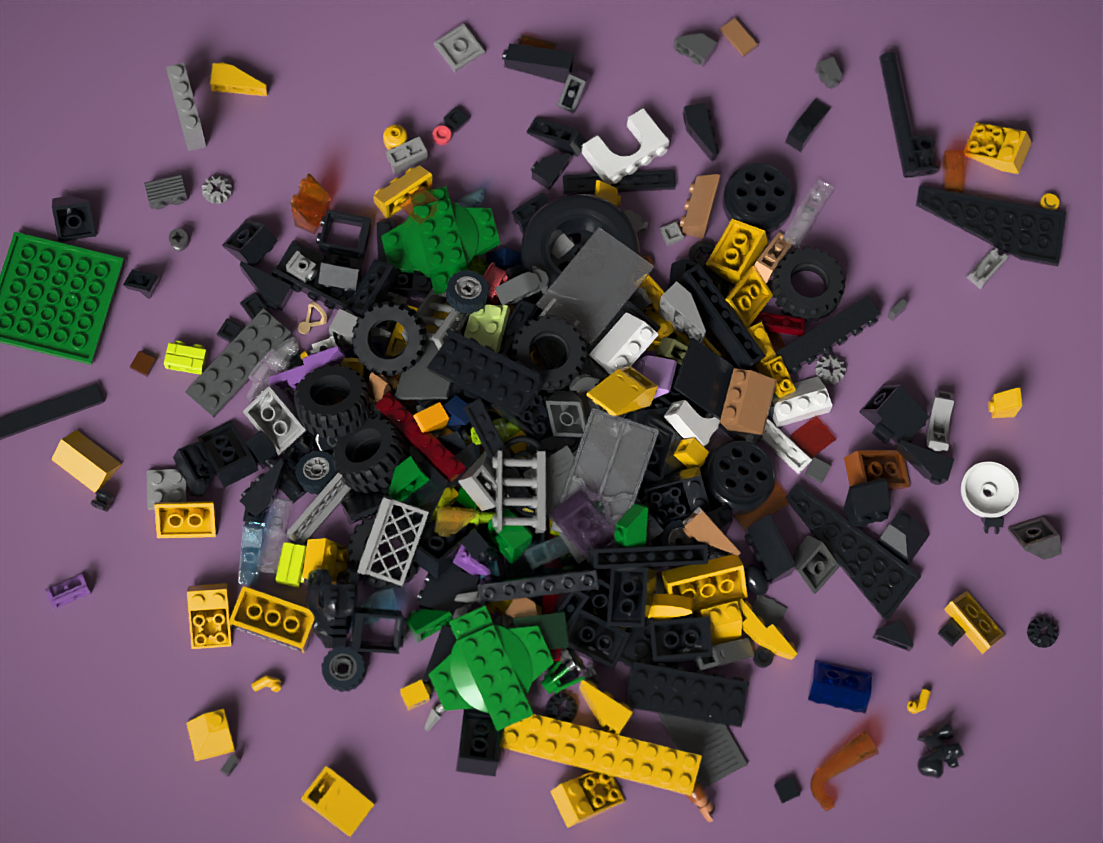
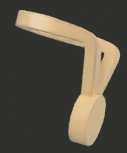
[298,302,327,335]

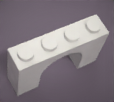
[582,109,669,185]
[664,400,720,447]

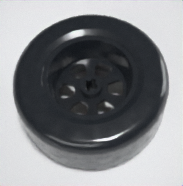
[520,194,640,315]

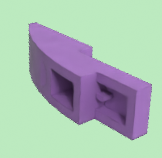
[269,346,346,390]

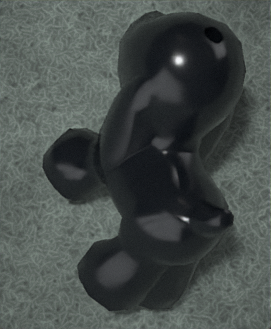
[917,722,964,779]

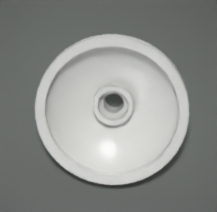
[961,462,1019,518]

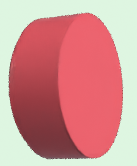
[433,125,451,145]

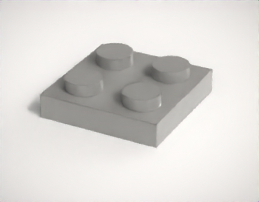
[147,469,187,510]

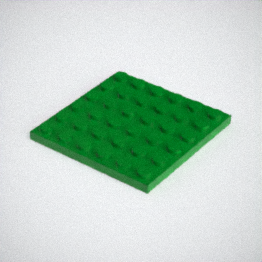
[0,232,125,365]

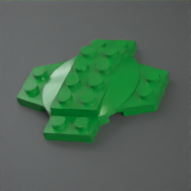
[381,186,500,295]
[428,605,554,731]

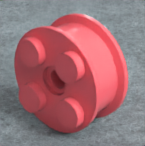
[483,262,509,305]

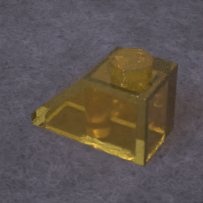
[435,506,477,536]

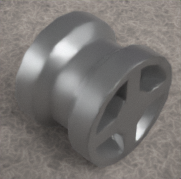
[169,228,189,251]

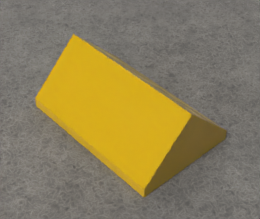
[725,265,773,328]
[52,430,122,493]
[154,501,216,538]
[944,591,1005,654]

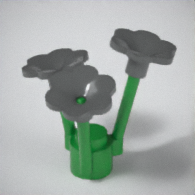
[541,646,600,694]

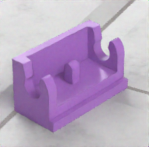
[45,573,91,610]

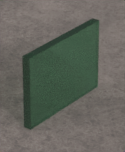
[513,612,569,650]

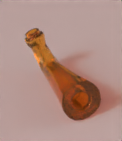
[810,729,879,812]

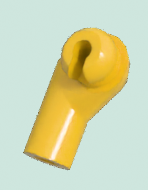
[251,675,282,692]
[907,689,931,713]

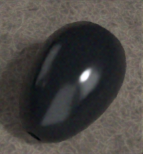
[744,564,768,595]

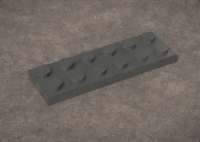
[185,309,292,418]

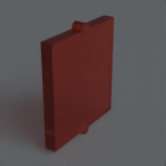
[790,416,836,459]

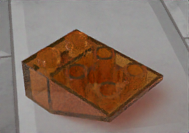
[290,173,331,235]

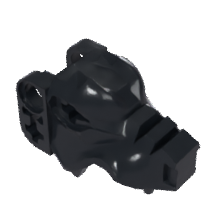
[306,569,359,648]

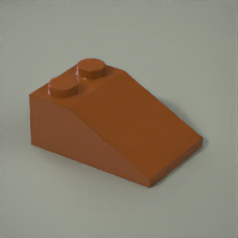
[844,450,910,491]

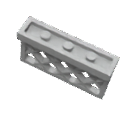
[285,472,351,546]
[357,495,429,586]

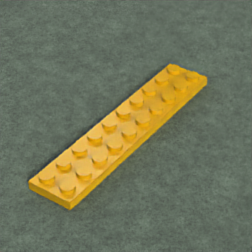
[500,714,702,796]

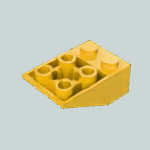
[962,123,1032,174]
[587,366,658,416]
[187,583,231,649]
[579,680,633,735]
[301,766,374,837]
[551,771,625,828]

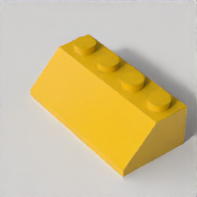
[662,554,748,611]

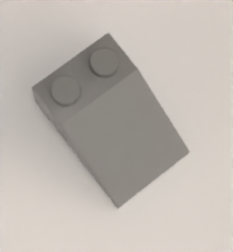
[243,385,306,455]

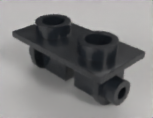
[279,466,307,504]

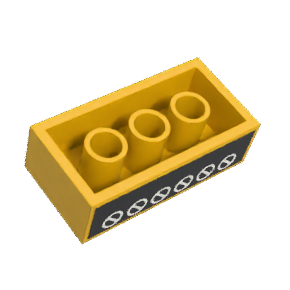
[229,586,314,653]

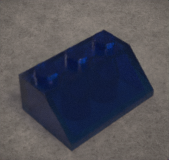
[808,660,872,714]

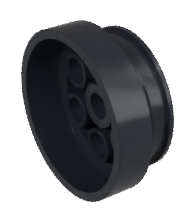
[722,163,794,234]
[701,441,775,515]

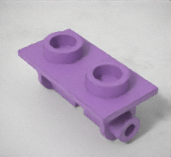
[453,545,491,578]

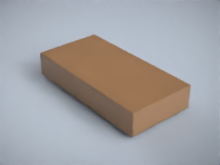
[720,18,758,57]

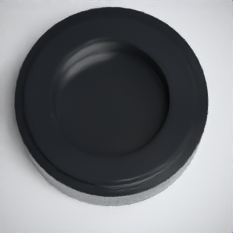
[753,648,773,668]

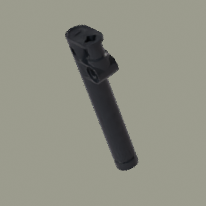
[879,52,940,178]

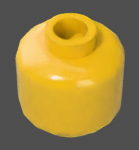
[383,124,408,150]

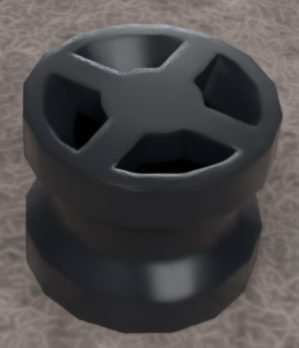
[90,489,115,512]

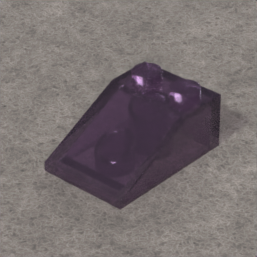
[550,489,615,560]

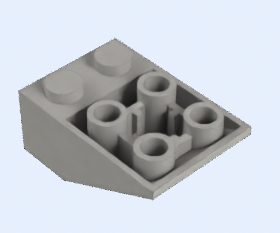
[658,281,706,344]
[329,309,391,348]
[458,451,507,511]

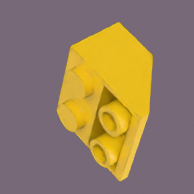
[303,538,349,584]

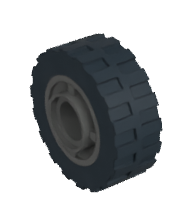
[321,646,366,692]

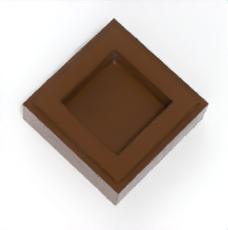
[130,351,156,377]

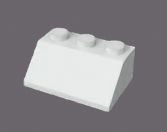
[589,312,659,375]
[772,376,833,428]

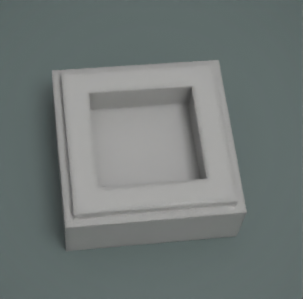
[659,221,684,246]

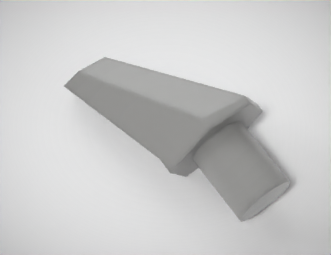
[454,591,485,605]
[424,703,444,732]

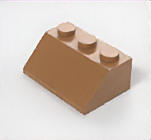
[680,174,720,239]
[720,369,777,435]

